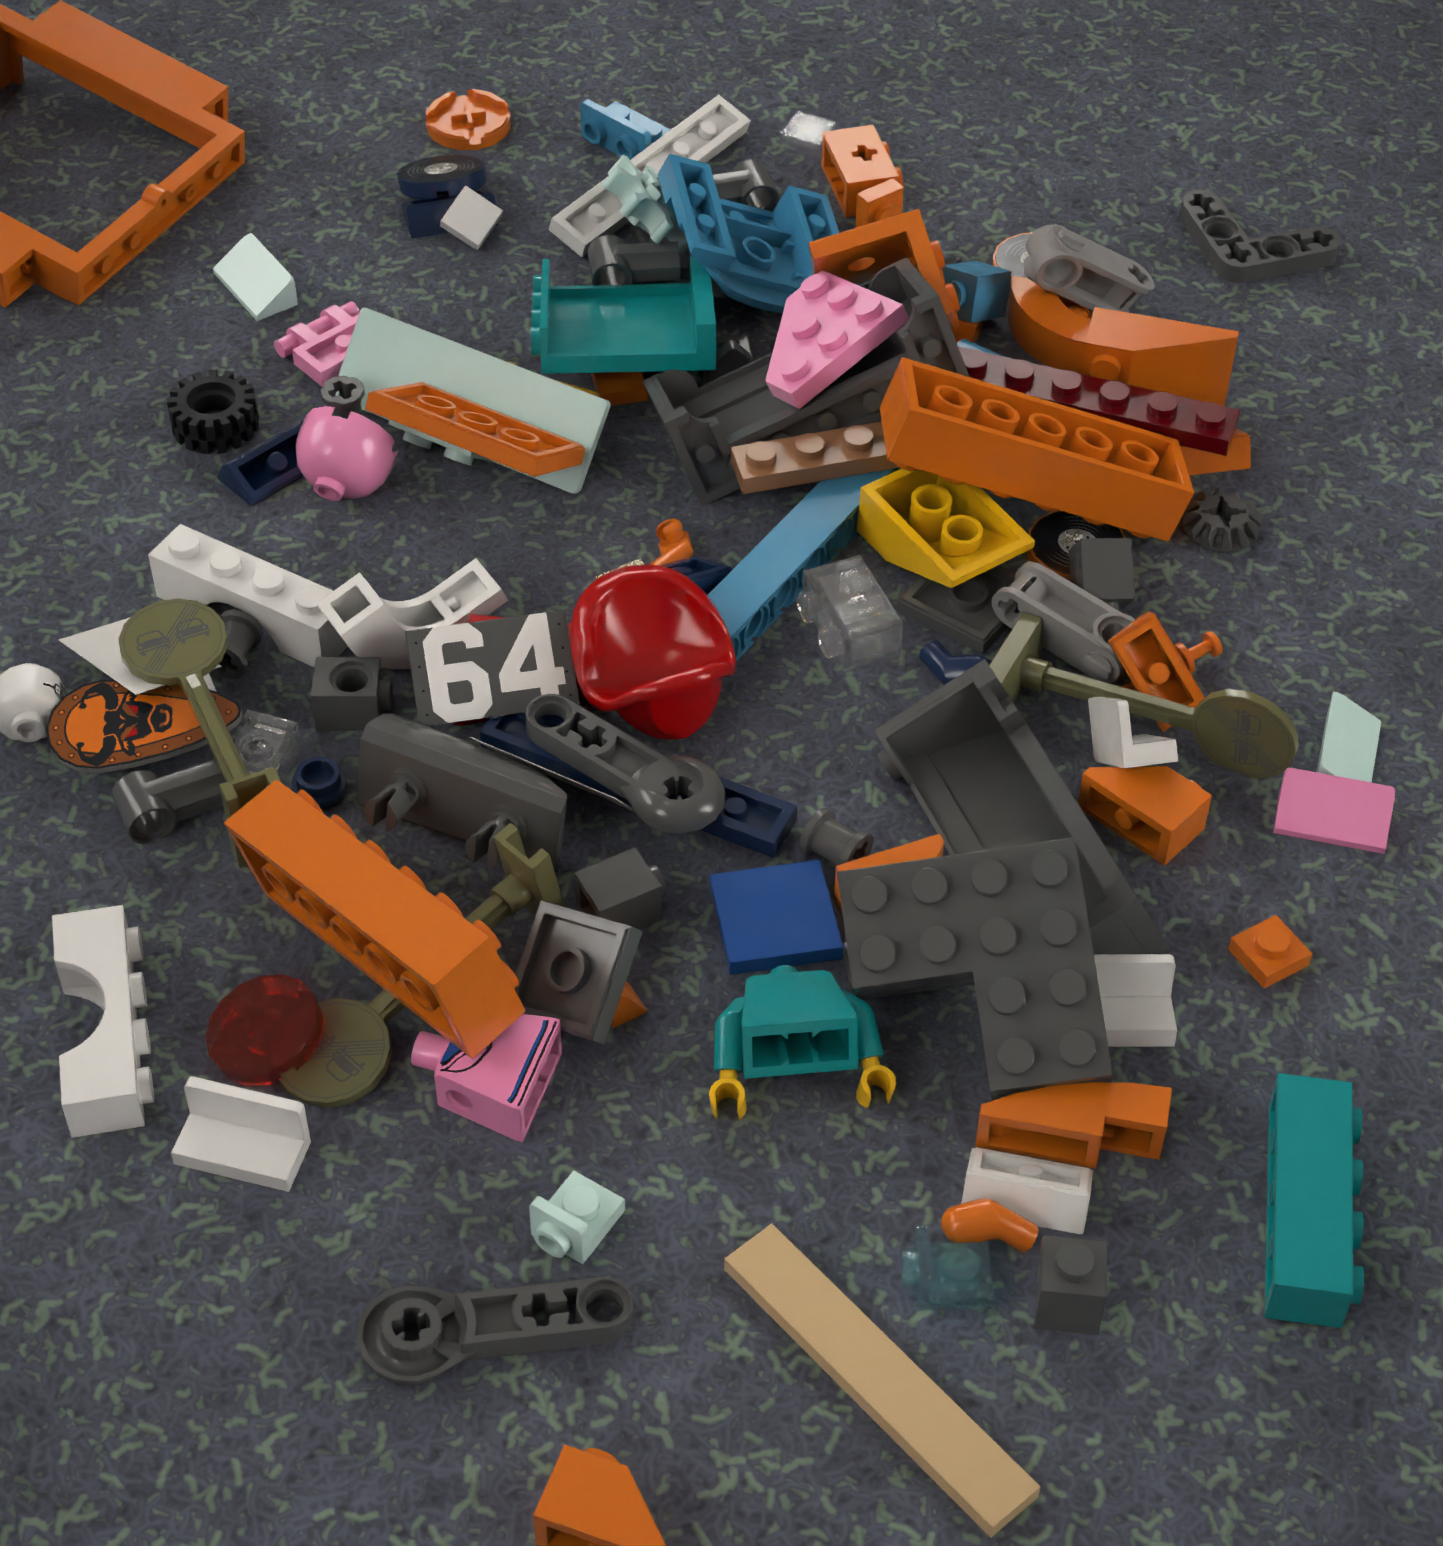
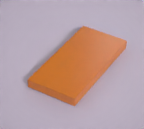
[365,382,586,477]

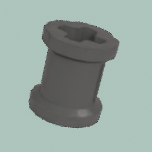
[320,376,367,419]
[210,610,264,679]
[799,808,874,865]

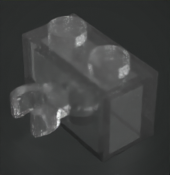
[797,555,903,674]

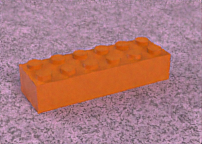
[880,357,1194,542]
[224,779,526,1059]

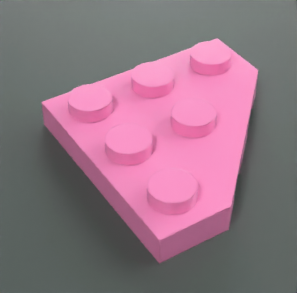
[765,270,909,409]

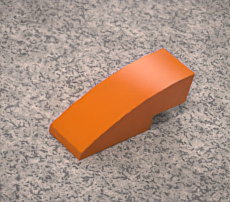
[975,1082,1172,1169]

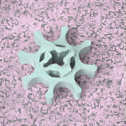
[602,155,688,253]

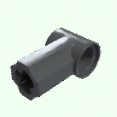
[713,159,779,212]
[588,235,680,285]
[112,759,226,844]

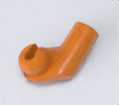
[941,1198,1039,1253]

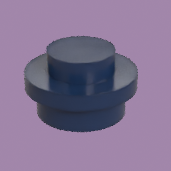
[291,756,347,808]

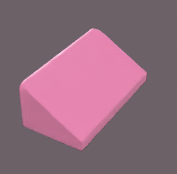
[1273,768,1395,854]

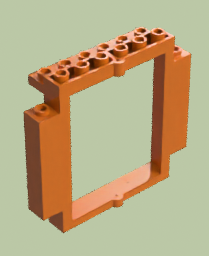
[0,0,245,308]

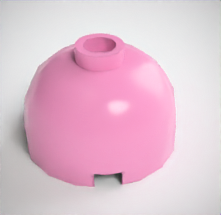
[296,406,398,501]

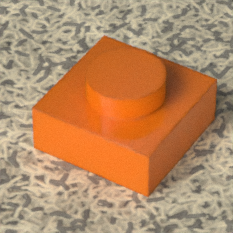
[855,178,904,228]
[1228,915,1313,989]

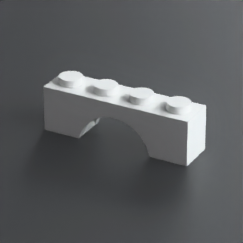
[148,524,348,667]
[52,905,154,1138]

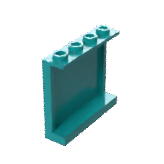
[531,256,716,374]

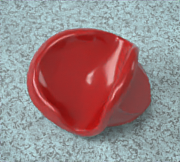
[570,564,736,740]

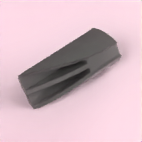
[356,713,567,872]

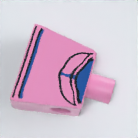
[411,1014,562,1142]

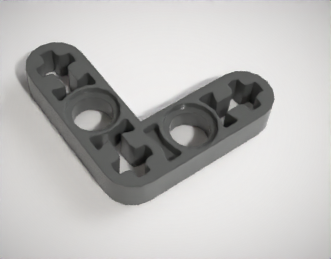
[1179,189,1342,283]

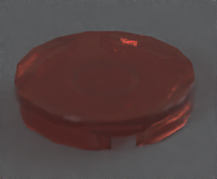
[205,974,325,1086]

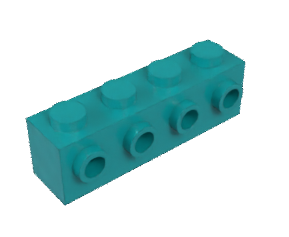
[1264,1073,1364,1328]

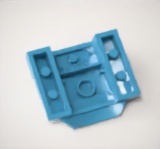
[658,154,839,314]

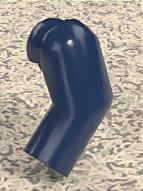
[919,640,992,685]

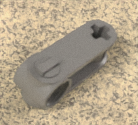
[1023,224,1155,313]
[992,562,1135,684]

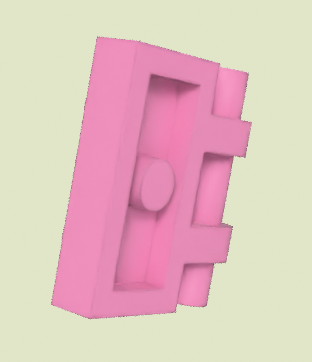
[274,301,360,387]

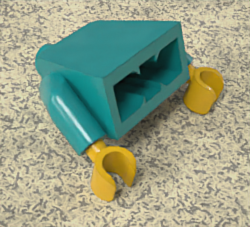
[709,965,896,1120]

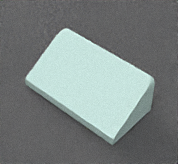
[213,233,298,321]
[1316,691,1381,782]

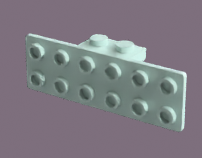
[336,308,611,494]

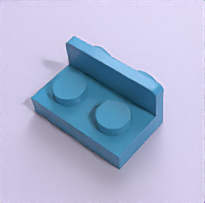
[580,99,671,160]

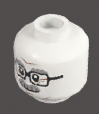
[0,663,65,742]

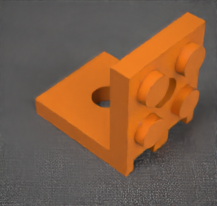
[808,208,960,332]

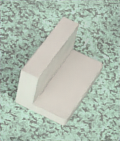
[1088,697,1178,768]
[1094,954,1177,1047]
[171,1076,311,1192]

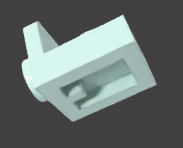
[529,1170,625,1264]

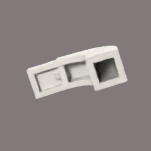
[316,558,508,669]

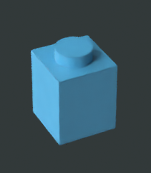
[942,260,1012,323]

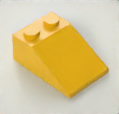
[857,468,1035,588]

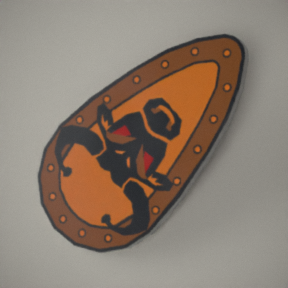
[46,679,243,773]

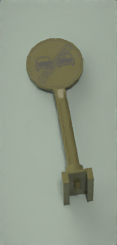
[118,598,282,868]
[989,612,1299,779]
[273,823,565,1108]

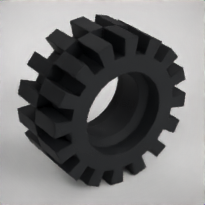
[167,370,259,454]

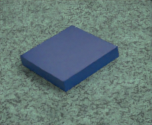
[709,860,843,975]

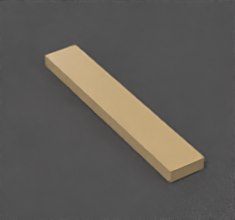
[724,1223,1041,1538]

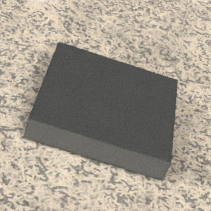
[896,565,1033,654]
[515,901,643,1045]

